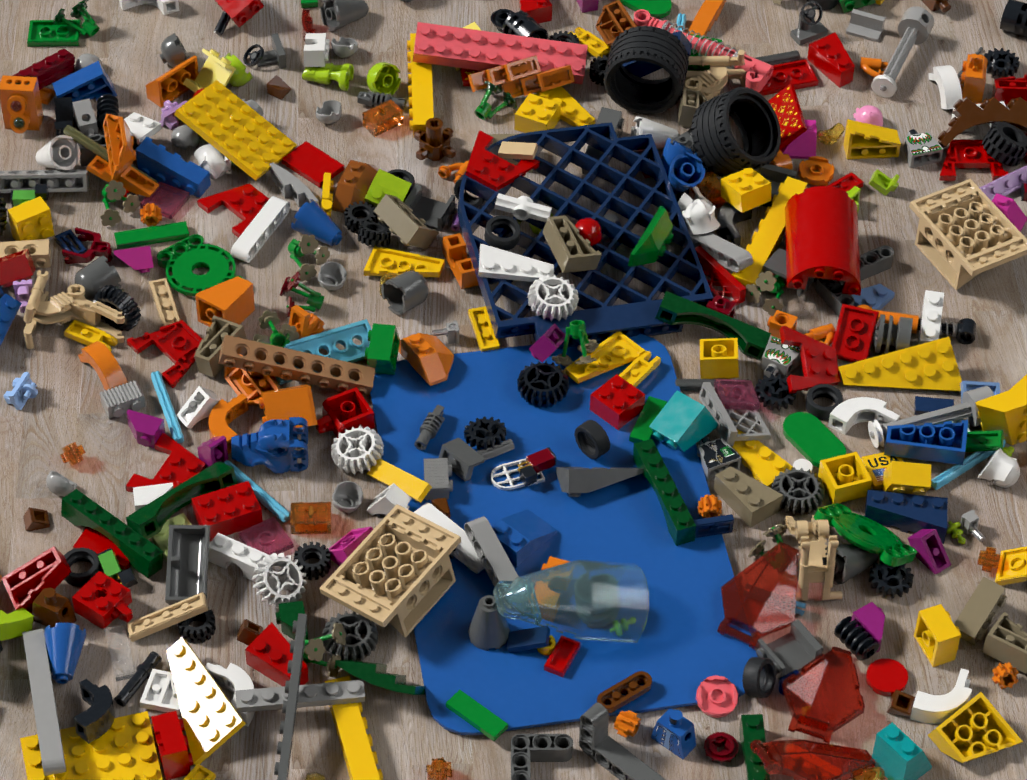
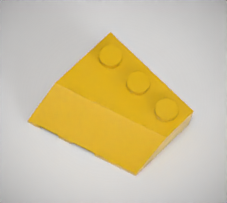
[975,385,1027,445]
[928,692,1023,763]

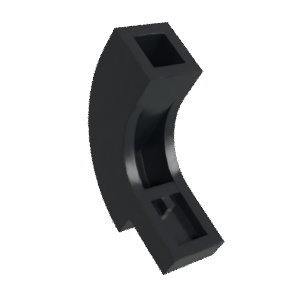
[54,97,75,136]
[716,202,753,247]
[73,679,115,744]

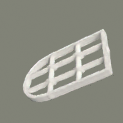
[491,458,545,491]

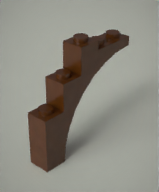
[938,97,1027,148]

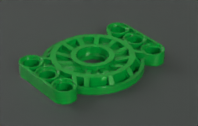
[157,234,244,297]
[814,503,917,567]

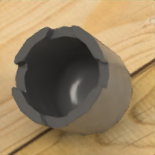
[74,256,122,302]
[381,270,429,315]

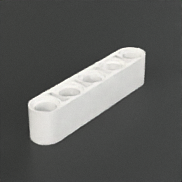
[231,196,290,263]
[414,502,485,574]

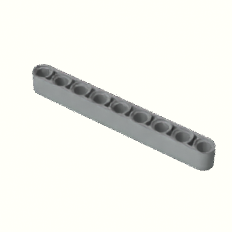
[22,628,66,776]

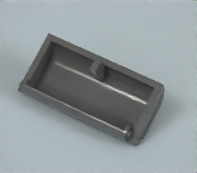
[165,525,210,605]

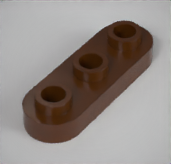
[597,671,652,713]

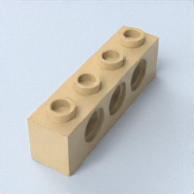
[0,239,51,268]

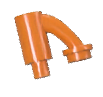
[860,57,888,78]
[438,160,469,184]
[804,323,835,346]

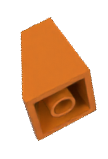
[195,276,255,327]
[258,384,318,428]

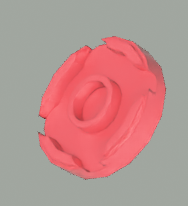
[696,675,738,718]

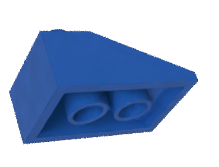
[492,509,557,568]

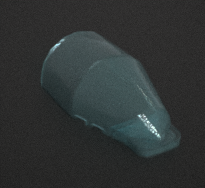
[493,560,649,643]

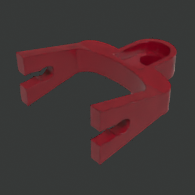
[62,227,113,264]

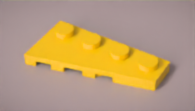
[565,331,646,384]

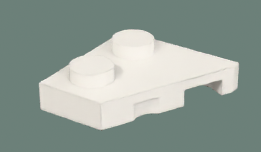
[124,112,162,145]
[140,669,180,715]

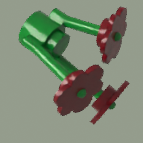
[280,272,325,317]

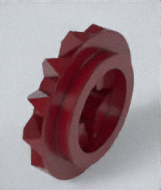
[704,732,738,764]

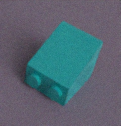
[649,390,719,452]
[871,722,932,780]

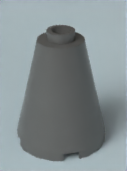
[320,0,369,31]
[822,544,879,585]
[468,595,510,651]

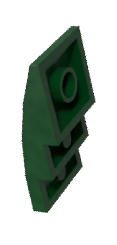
[335,660,425,695]

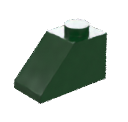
[275,601,308,640]

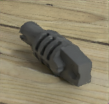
[357,91,406,110]
[414,405,445,450]

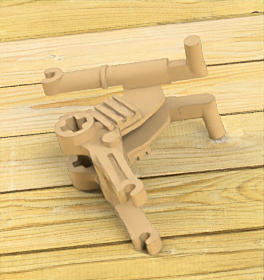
[685,50,746,101]
[23,270,125,349]
[784,515,843,601]

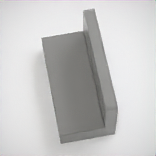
[846,9,885,42]

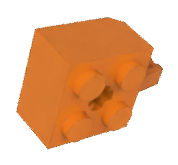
[960,54,988,104]

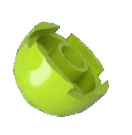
[225,53,253,87]
[367,62,401,95]

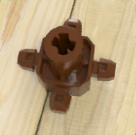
[414,118,456,161]

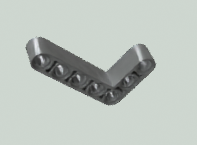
[815,245,894,317]
[579,703,666,780]
[510,734,573,780]

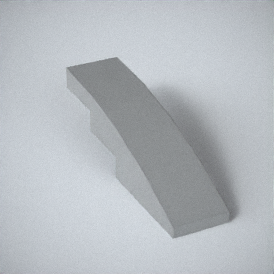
[270,163,319,207]

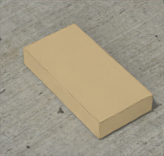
[498,141,538,160]

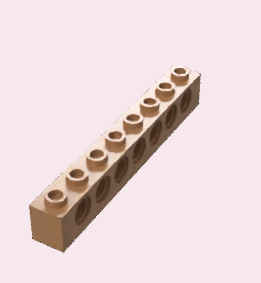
[218,335,375,397]

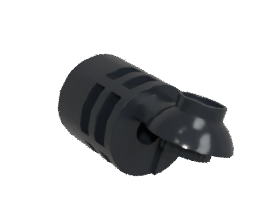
[1000,0,1027,37]
[491,9,548,39]

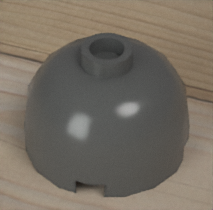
[160,33,189,68]

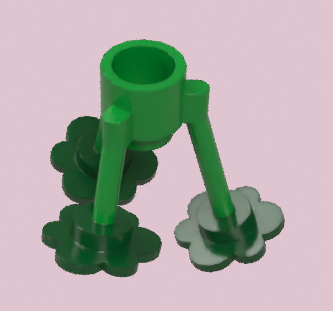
[53,0,100,37]
[474,81,517,120]

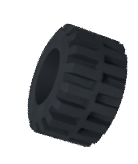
[982,121,1027,166]

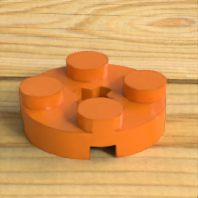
[798,156,834,186]

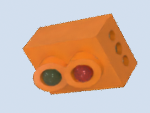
[0,75,44,134]

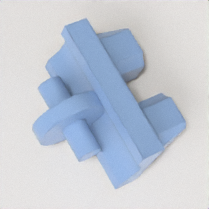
[4,372,38,410]

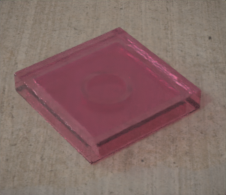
[140,182,190,219]
[714,379,761,410]
[239,517,294,555]

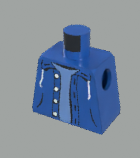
[651,709,696,760]

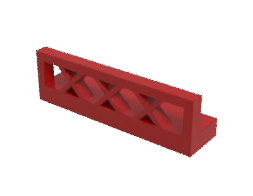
[695,246,746,305]

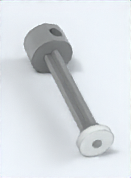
[871,7,935,98]
[868,386,994,449]

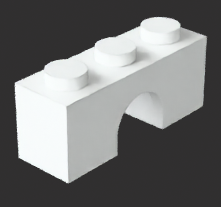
[304,33,330,67]
[918,290,944,345]
[209,533,271,583]

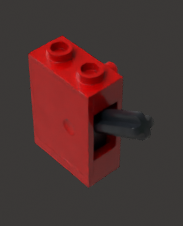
[214,0,264,35]

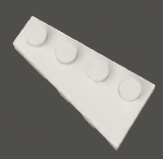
[478,243,554,282]

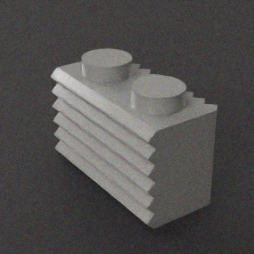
[100,380,146,419]
[424,458,453,500]

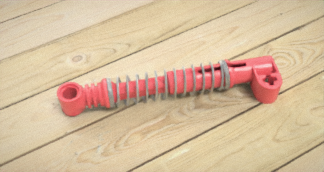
[633,9,774,93]

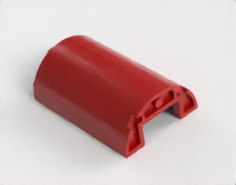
[785,186,861,295]

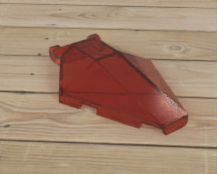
[717,542,799,649]
[782,647,865,744]
[750,736,876,780]

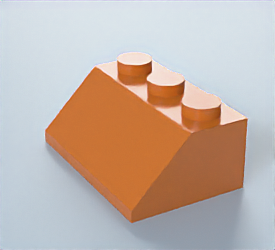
[146,55,199,107]

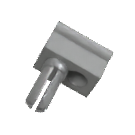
[431,320,459,344]
[959,510,985,542]

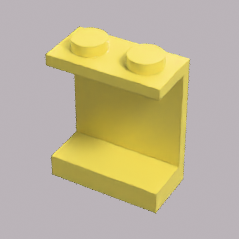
[183,48,236,93]

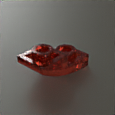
[302,9,316,41]

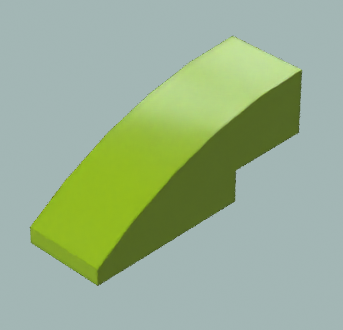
[0,608,34,641]

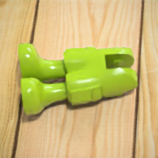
[302,63,354,91]

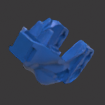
[231,417,308,474]

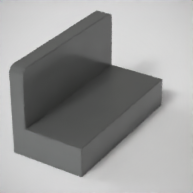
[439,438,485,481]

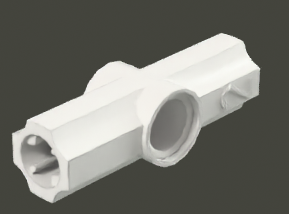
[494,193,552,222]

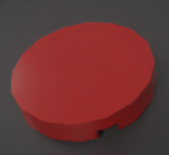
[866,658,908,696]

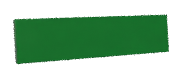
[114,221,189,250]

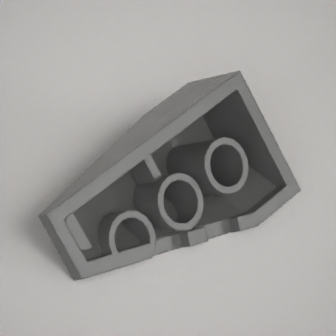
[556,467,644,497]

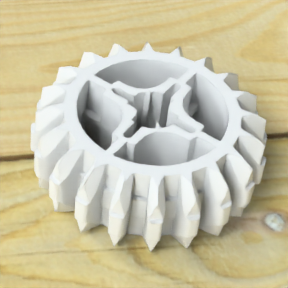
[527,274,579,321]
[331,425,384,475]
[252,553,307,608]

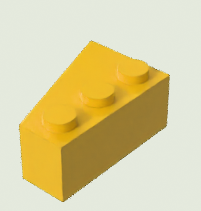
[843,119,901,159]

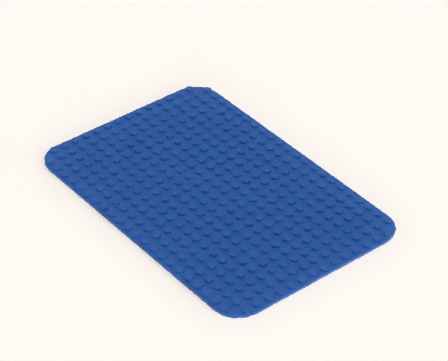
[370,334,758,736]

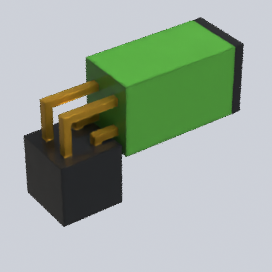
[10,184,49,208]
[97,548,138,588]

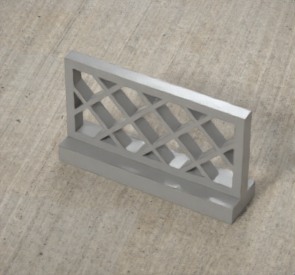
[699,382,771,446]

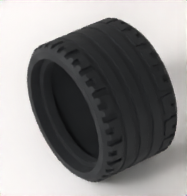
[604,26,689,114]
[692,87,781,177]

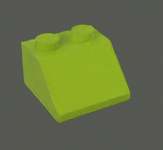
[364,169,412,207]

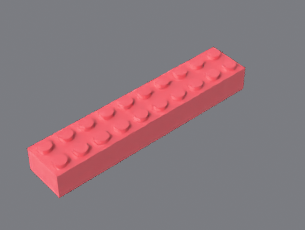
[413,22,588,84]

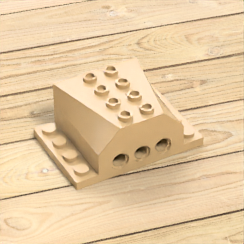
[909,179,1027,290]
[319,504,461,638]

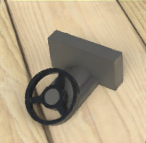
[790,1,828,46]
[243,33,286,69]

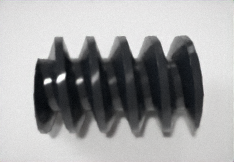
[96,94,119,132]
[834,616,880,661]

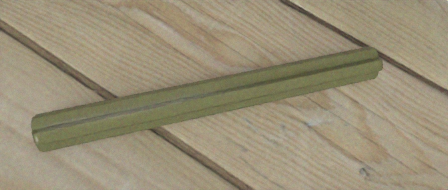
[63,125,157,183]

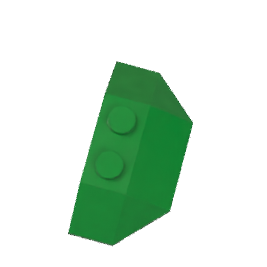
[628,205,674,267]

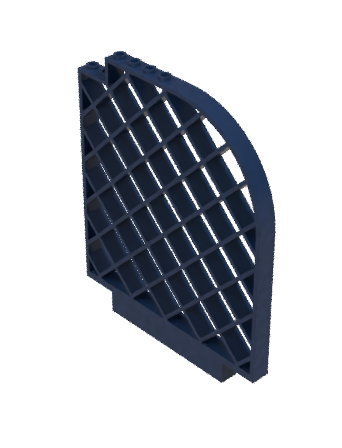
[458,122,714,349]

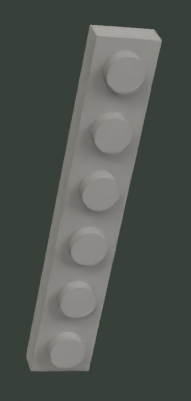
[236,680,365,713]

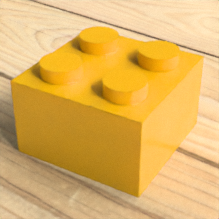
[514,93,561,133]
[721,167,771,213]
[7,196,54,241]
[700,338,739,379]
[818,452,872,504]
[883,461,931,495]
[914,604,961,667]

